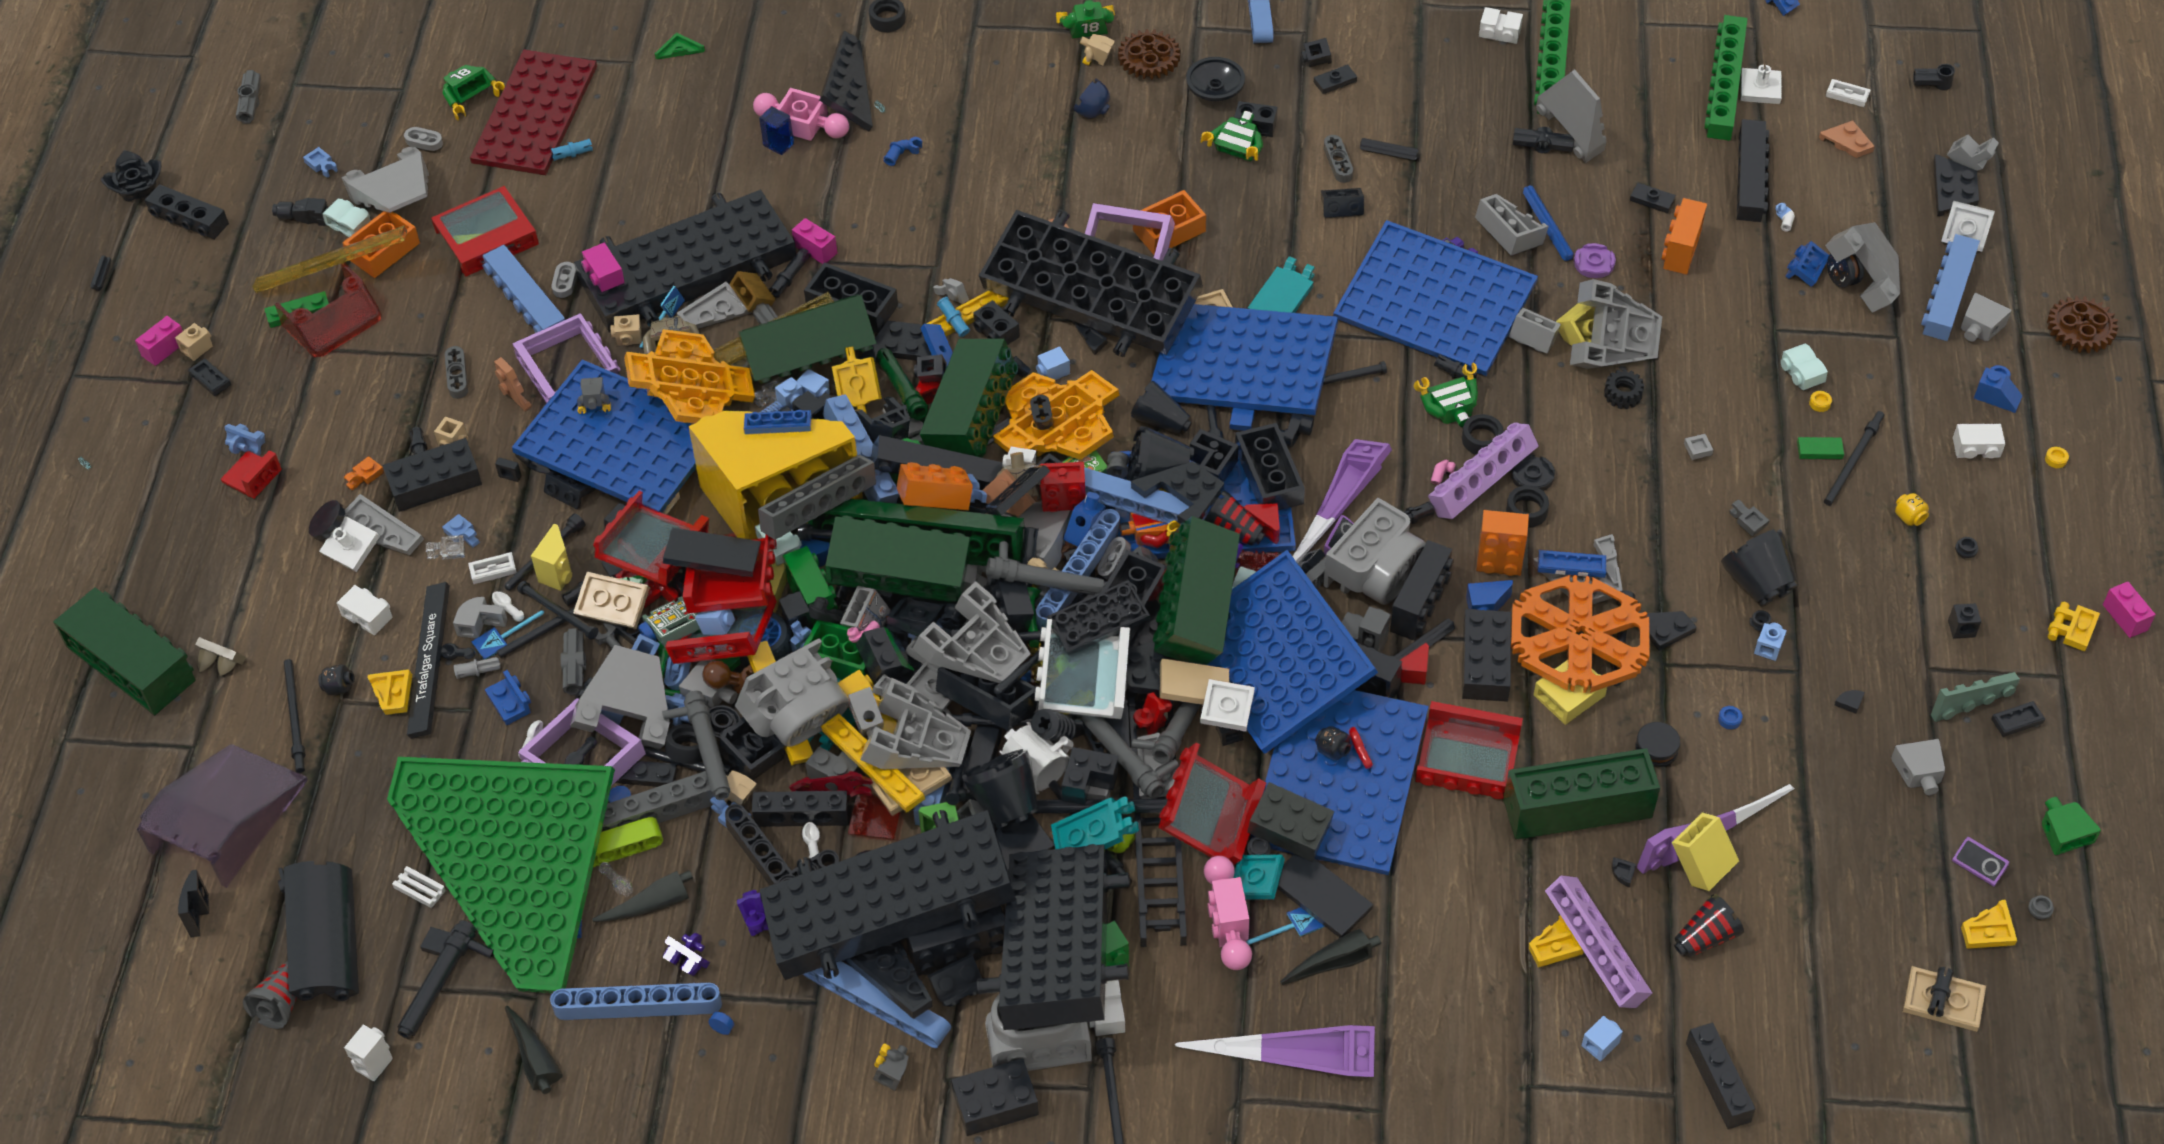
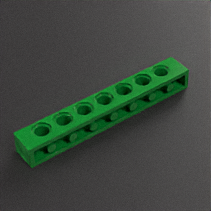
[1534,0,1571,114]
[1704,15,1748,141]

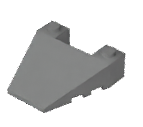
[1536,70,1607,163]
[341,147,429,212]
[1825,222,1900,313]
[1570,279,1662,369]
[1001,500,1073,569]
[912,581,1030,683]
[570,645,670,750]
[860,678,971,769]

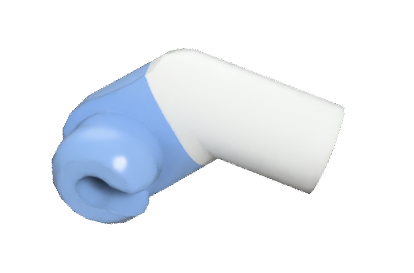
[1775,203,1795,232]

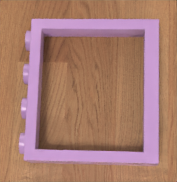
[1085,203,1175,261]
[513,313,621,403]
[518,698,646,785]

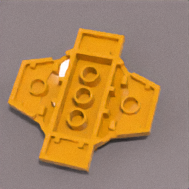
[624,329,755,424]
[993,370,1120,460]

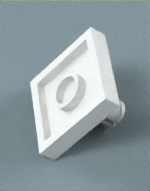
[1740,65,1781,104]
[1941,201,1995,252]
[319,516,380,572]
[1200,679,1255,731]

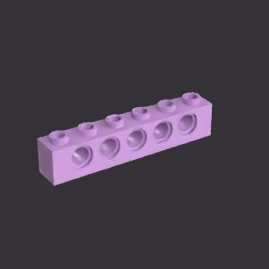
[1428,423,1538,519]
[1545,876,1652,1008]

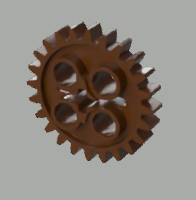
[1118,29,1181,80]
[2047,295,2119,353]

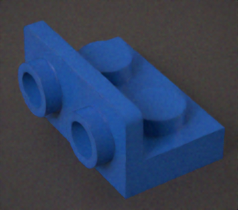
[1785,241,1829,286]
[485,670,531,726]

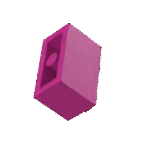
[792,218,838,264]
[581,242,625,292]
[135,316,183,366]
[2103,582,2156,638]

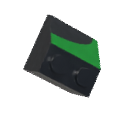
[856,627,915,684]

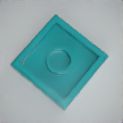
[1233,854,1285,900]

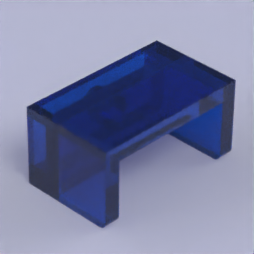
[759,106,794,155]

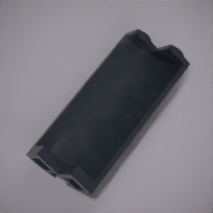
[284,861,359,1001]

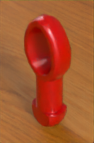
[1349,727,1373,769]

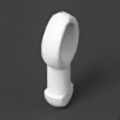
[492,591,525,622]
[518,720,543,759]
[802,822,820,858]

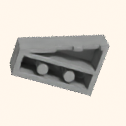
[1475,194,1549,255]

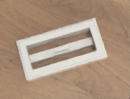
[1826,79,1870,107]
[468,552,517,584]
[392,866,446,908]

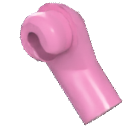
[1430,460,1456,485]
[847,621,880,643]

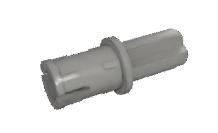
[454,657,501,679]

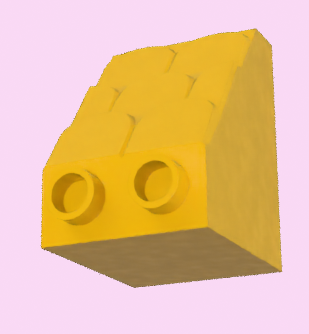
[689,411,863,540]

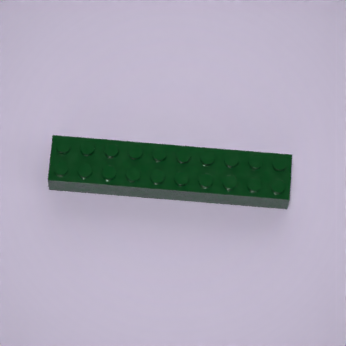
[808,499,1025,566]

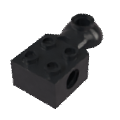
[710,705,786,780]

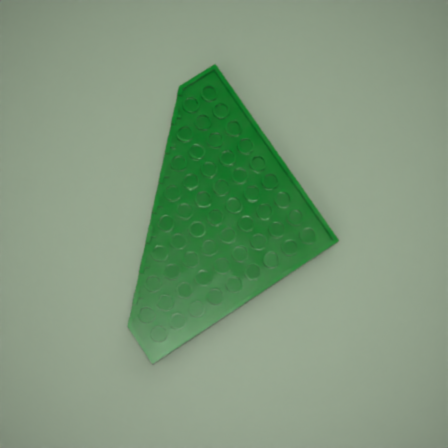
[387,757,615,993]

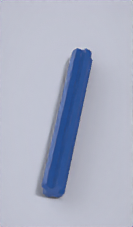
[1523,185,1574,261]

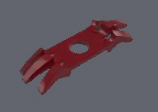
[789,771,873,797]

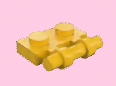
[2048,602,2100,651]

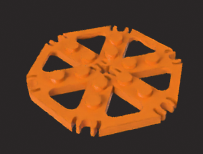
[1511,575,1650,693]

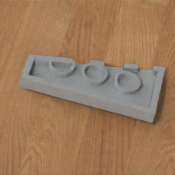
[345,494,424,555]

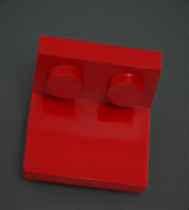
[221,450,282,499]
[1040,462,1086,512]

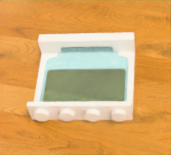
[1035,619,1130,719]

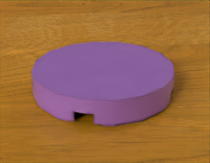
[1574,243,1616,278]

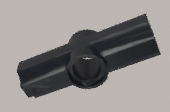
[1513,127,1574,153]

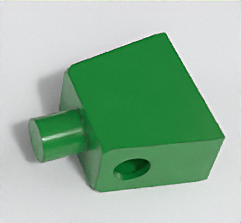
[2042,797,2101,855]

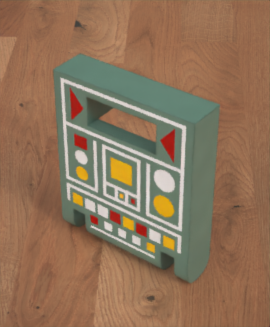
[641,596,700,647]

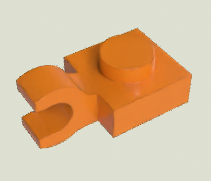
[344,456,384,490]

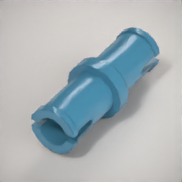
[551,139,593,161]
[937,297,971,337]

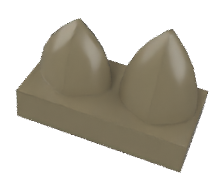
[195,637,246,676]

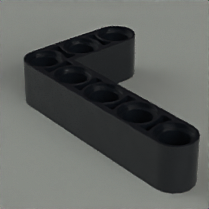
[725,804,839,886]

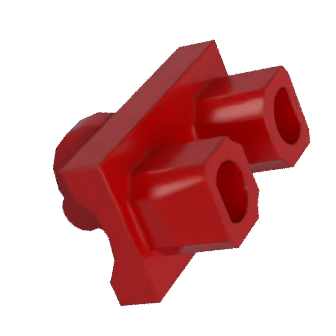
[1133,692,1172,735]

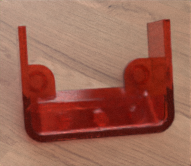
[274,262,382,357]

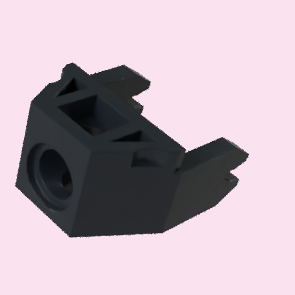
[855,396,910,441]

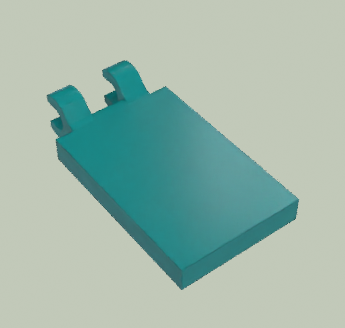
[1248,256,1315,313]
[1051,797,1139,849]

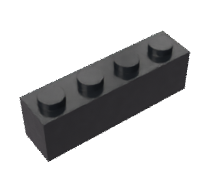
[1686,1022,1756,1129]

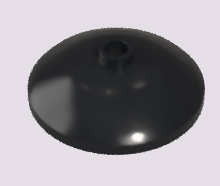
[1186,57,1245,101]

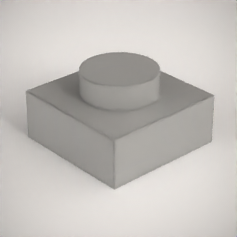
[1684,434,1713,460]

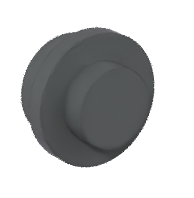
[2028,895,2054,919]

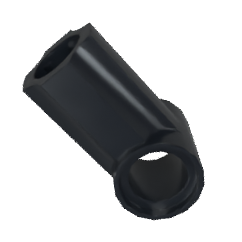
[1913,64,1955,90]

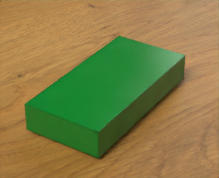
[1797,437,1844,459]

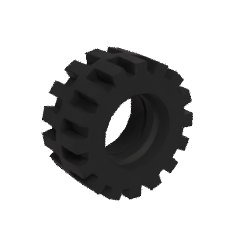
[1604,369,1644,409]

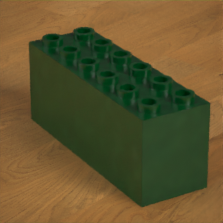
[738,294,877,384]
[920,339,1018,458]
[825,516,970,603]
[1153,516,1240,665]
[53,587,196,716]
[1503,748,1660,840]

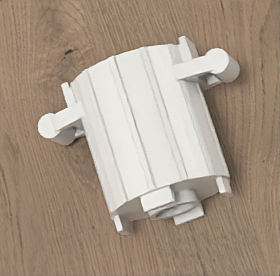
[999,722,1074,794]

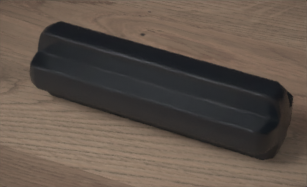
[90,255,112,291]

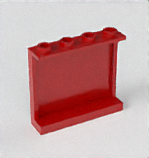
[683,535,777,613]

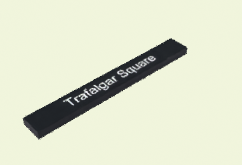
[407,582,450,739]

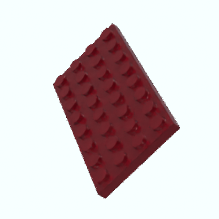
[470,49,597,176]

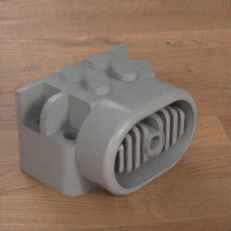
[1324,498,1426,605]
[735,638,849,747]
[985,993,1092,1071]

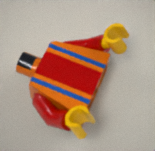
[1119,487,1180,548]

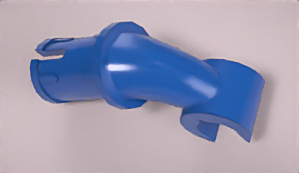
[883,137,922,166]

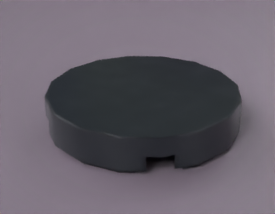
[1511,454,1555,491]
[309,500,345,540]

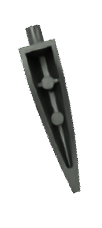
[592,870,693,922]
[1280,929,1381,985]
[505,1006,563,1094]

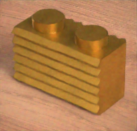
[730,271,775,313]

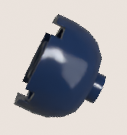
[1073,78,1110,119]

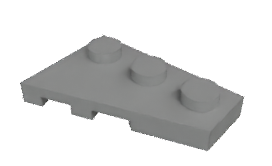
[677,282,752,329]

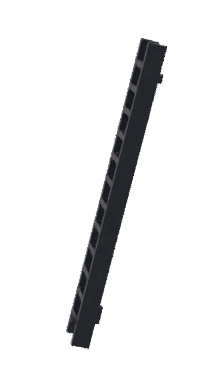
[1128,688,1187,947]

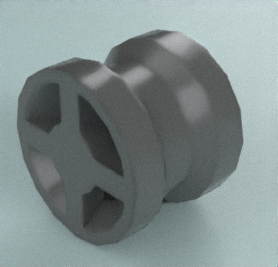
[1106,452,1129,478]

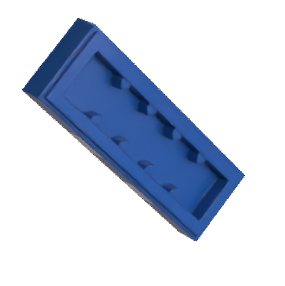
[1538,550,1606,578]

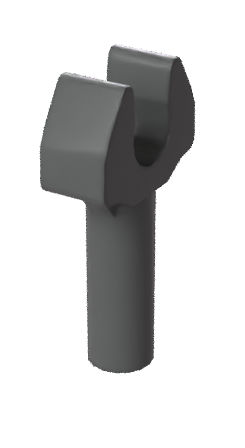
[595,623,622,648]

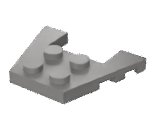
[1533,534,1622,605]
[872,636,952,713]

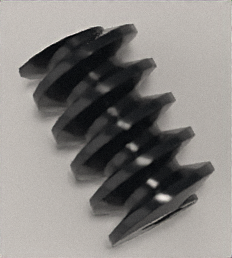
[1031,709,1076,742]

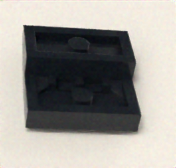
[178,869,209,938]

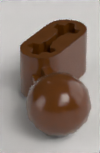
[702,661,754,695]

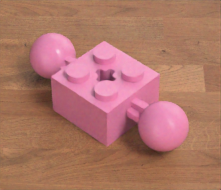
[753,88,849,141]
[1204,856,1252,970]

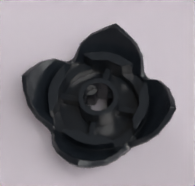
[100,150,162,202]

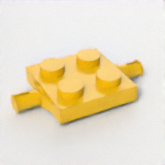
[832,347,882,414]

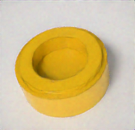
[1809,391,1832,412]
[2045,447,2069,468]

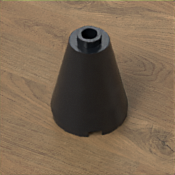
[1131,381,1192,435]

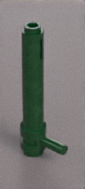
[876,348,928,424]

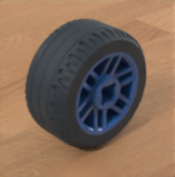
[732,611,792,667]

